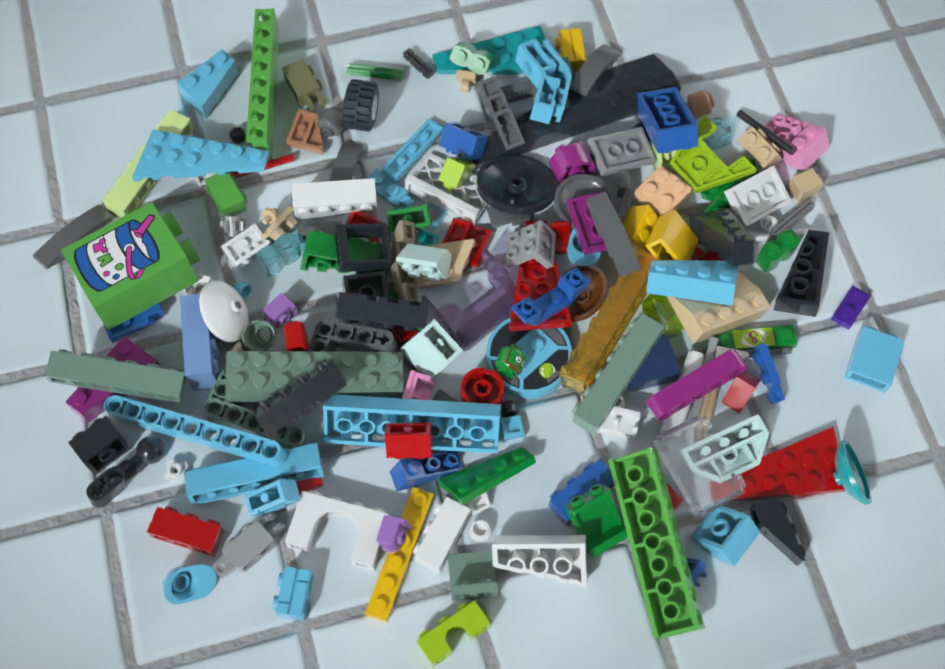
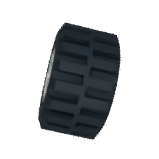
[343,79,379,132]

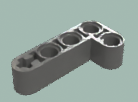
[309,319,399,352]

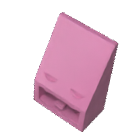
[765,113,829,172]

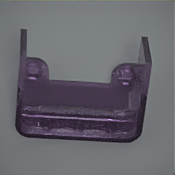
[421,248,516,351]

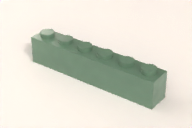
[572,313,665,436]
[45,349,187,403]

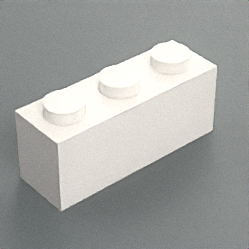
[413,497,471,573]

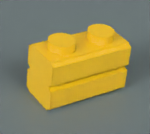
[555,28,586,72]

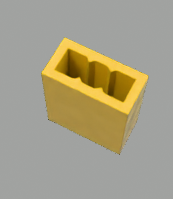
[645,209,699,261]

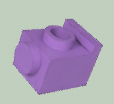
[263,293,298,328]
[376,515,412,553]

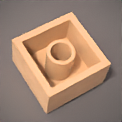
[632,165,692,217]

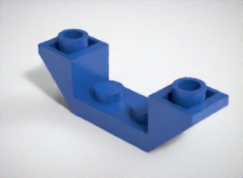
[511,267,590,326]

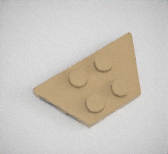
[412,239,476,289]

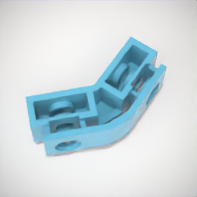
[515,38,572,124]

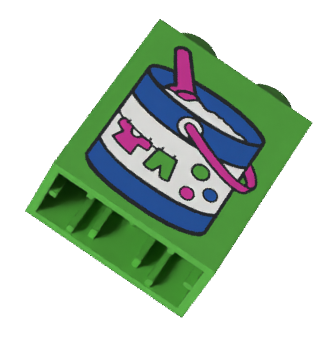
[61,202,201,330]

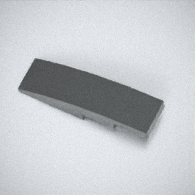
[478,75,525,151]
[586,192,641,277]
[33,204,113,270]

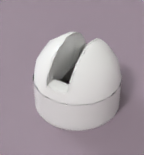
[760,216,779,232]

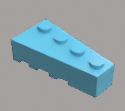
[647,260,739,306]

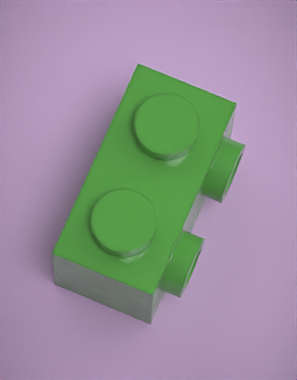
[204,172,248,219]

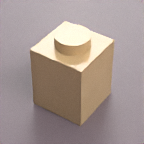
[788,168,824,203]

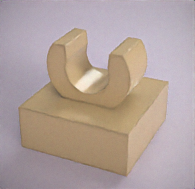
[456,70,477,93]

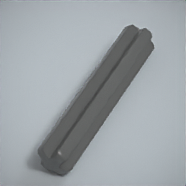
[770,199,815,239]

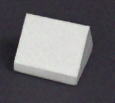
[466,492,491,516]

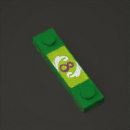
[713,325,797,351]

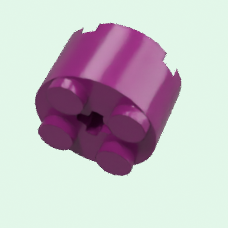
[549,141,596,184]

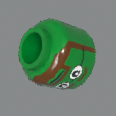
[495,344,527,378]

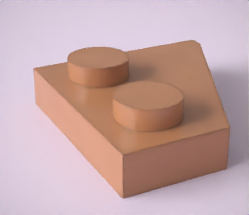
[286,109,324,155]

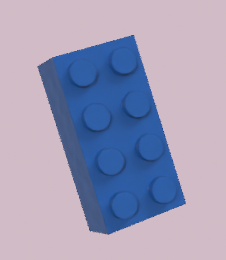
[637,87,698,153]

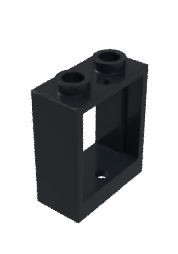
[334,223,394,272]

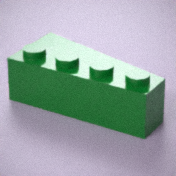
[300,230,391,274]

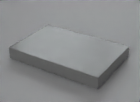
[587,127,657,176]

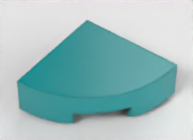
[418,230,439,246]

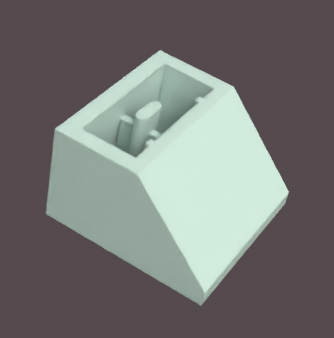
[396,244,452,281]
[399,319,463,377]

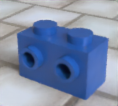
[439,122,488,162]

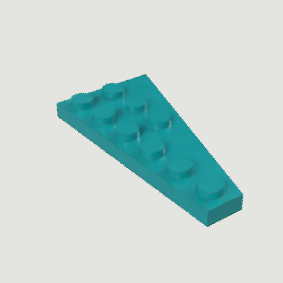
[432,25,546,75]

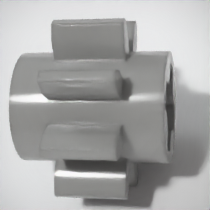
[220,213,246,237]

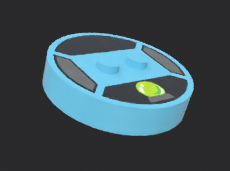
[486,318,572,399]

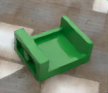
[564,484,628,558]

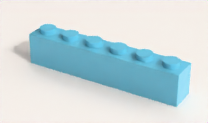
[185,443,324,506]

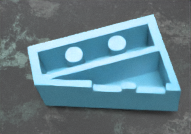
[177,49,238,120]

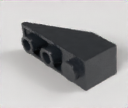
[749,496,806,566]

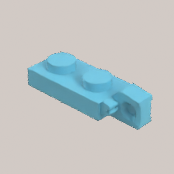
[366,168,414,208]

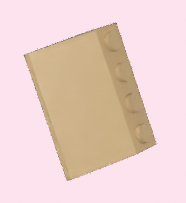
[666,271,771,344]

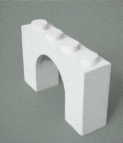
[285,490,389,571]

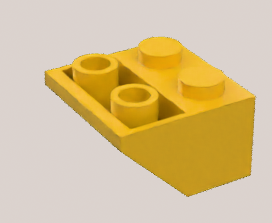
[622,205,659,262]

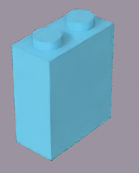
[844,326,905,392]

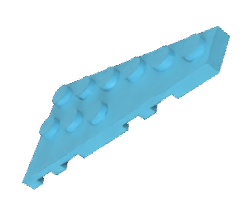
[132,129,270,182]

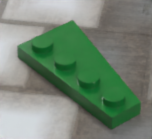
[438,447,536,506]

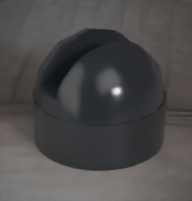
[229,126,246,144]
[501,400,519,418]

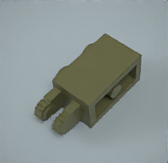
[282,59,326,112]

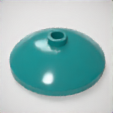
[834,440,872,505]

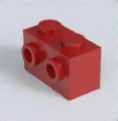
[385,423,433,459]

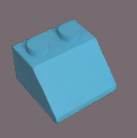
[690,504,760,566]

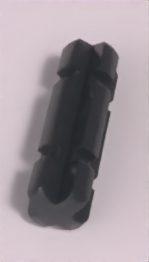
[403,48,434,79]

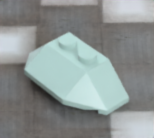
[680,414,769,483]

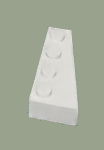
[292,178,377,220]
[492,535,587,588]

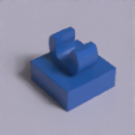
[687,558,707,587]

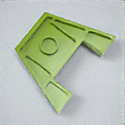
[670,114,756,194]

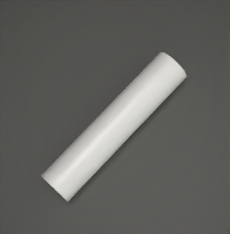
[660,351,706,439]

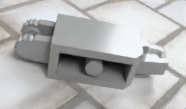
[212,512,286,578]

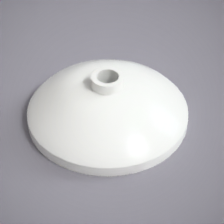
[199,281,249,342]

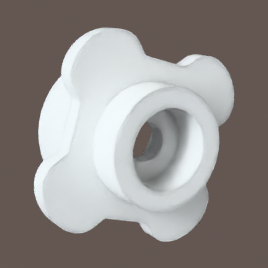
[163,460,188,483]

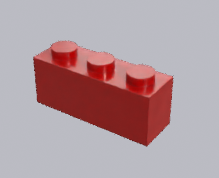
[147,506,225,557]

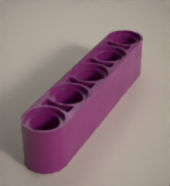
[646,348,748,421]

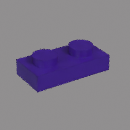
[831,285,871,330]

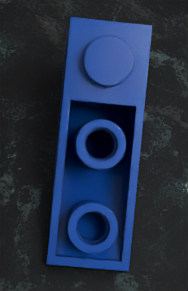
[389,451,464,491]

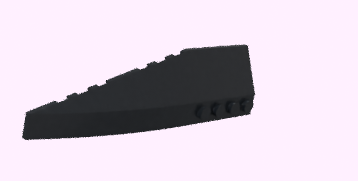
[455,54,681,171]

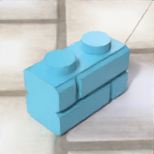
[245,479,300,516]
[272,567,314,621]

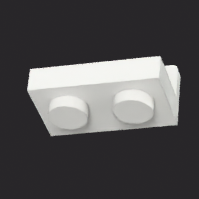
[221,224,271,268]

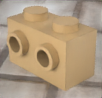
[737,127,782,170]

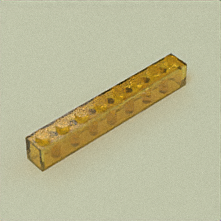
[559,249,656,395]

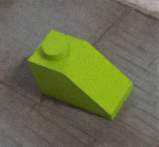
[438,157,476,190]

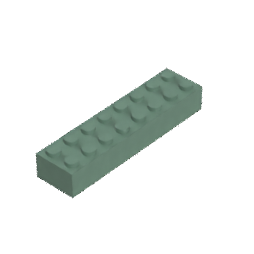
[225,351,404,402]

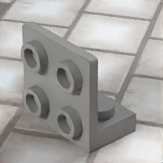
[505,220,556,269]

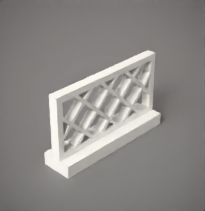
[405,152,488,226]

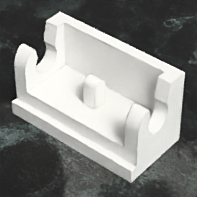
[598,406,641,440]

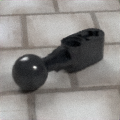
[86,436,165,508]

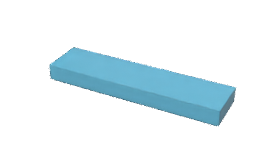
[381,119,444,183]

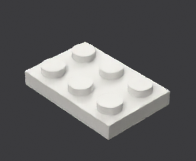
[724,165,792,227]

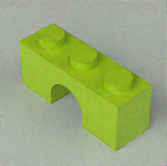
[416,600,491,668]

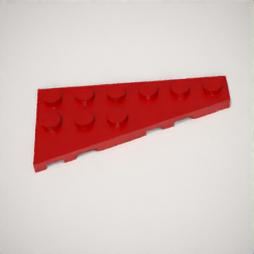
[508,220,572,331]
[710,426,846,503]

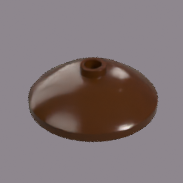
[560,265,609,322]

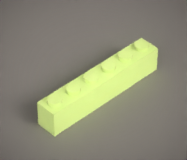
[103,109,194,218]

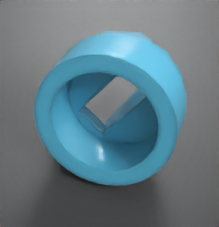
[233,281,252,300]

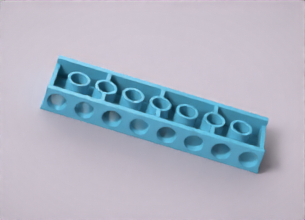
[323,395,501,453]

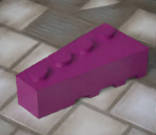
[65,336,162,423]

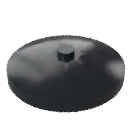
[476,154,558,215]

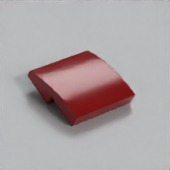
[442,218,494,268]

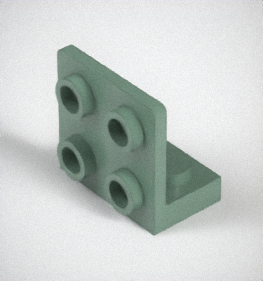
[448,551,498,601]

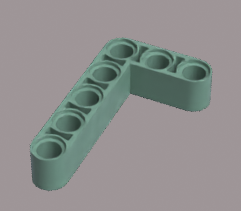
[204,363,307,449]

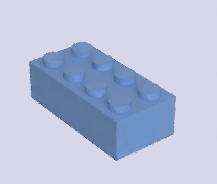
[180,293,221,391]

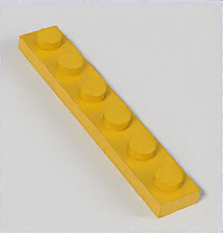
[365,487,434,623]

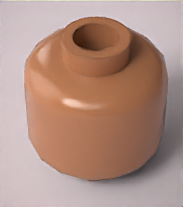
[686,90,715,118]

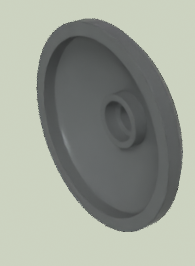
[554,174,615,228]

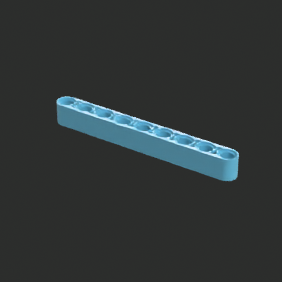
[104,395,287,466]

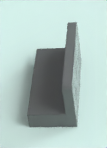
[298,219,343,243]

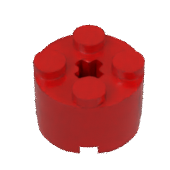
[461,367,504,404]

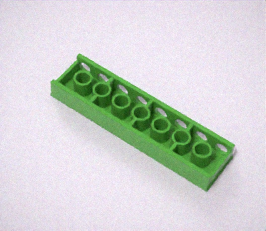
[246,8,280,161]
[608,447,705,639]

